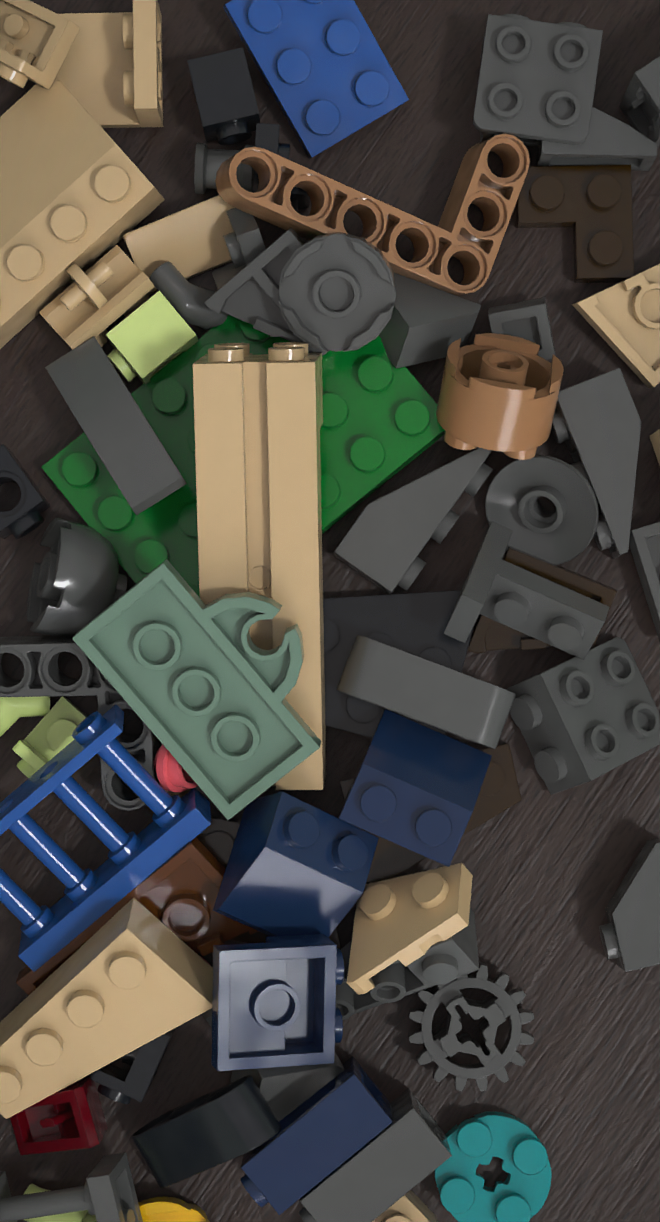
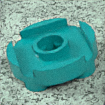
[434,1111,552,1222]

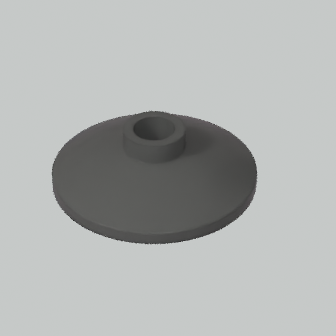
[485,455,599,565]

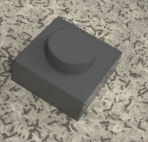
[488,297,555,360]

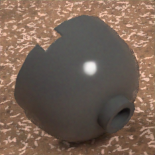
[27,518,127,637]

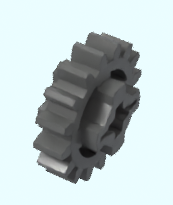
[408,962,534,1092]

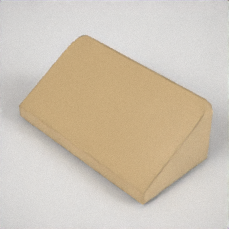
[123,195,234,296]

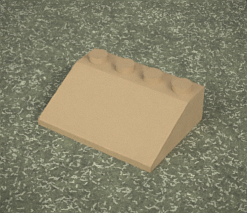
[0,77,165,349]

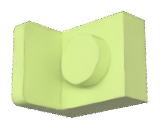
[12,696,88,778]

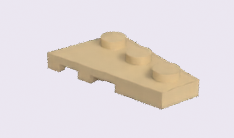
[572,264,660,388]

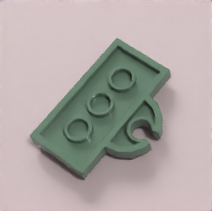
[72,559,321,820]

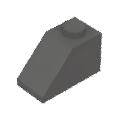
[599,838,660,972]

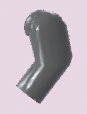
[149,262,228,331]

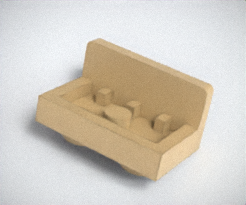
[0,0,80,90]

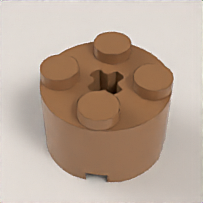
[436,333,564,460]

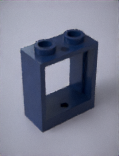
[240,1056,393,1215]

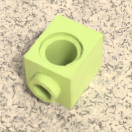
[106,290,198,384]

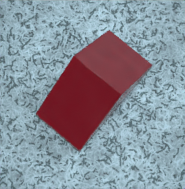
[10,1075,108,1155]

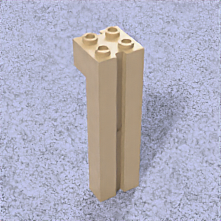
[193,342,326,790]

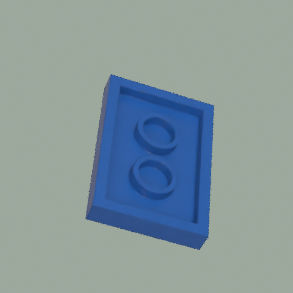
[223,0,409,159]

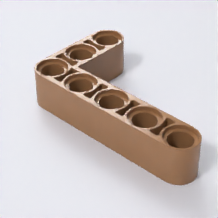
[215,133,530,296]

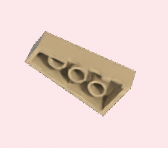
[0,897,213,1119]

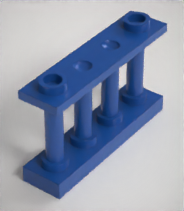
[0,704,211,972]

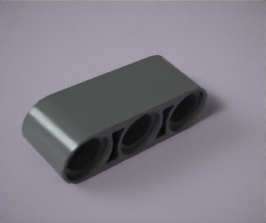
[336,635,516,750]

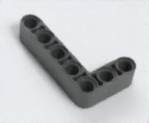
[0,636,162,811]

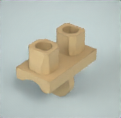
[39,245,155,350]

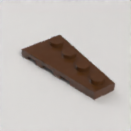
[16,837,259,995]

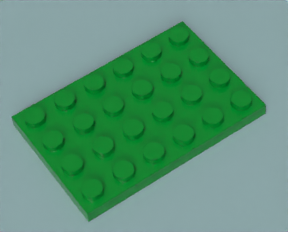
[41,315,445,598]

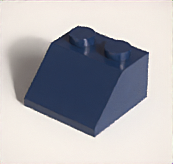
[338,709,492,867]
[213,791,379,937]

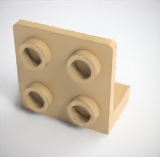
[56,0,163,128]

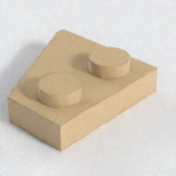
[346,863,473,995]

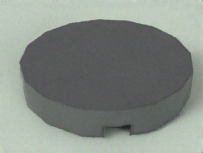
[278,232,397,352]

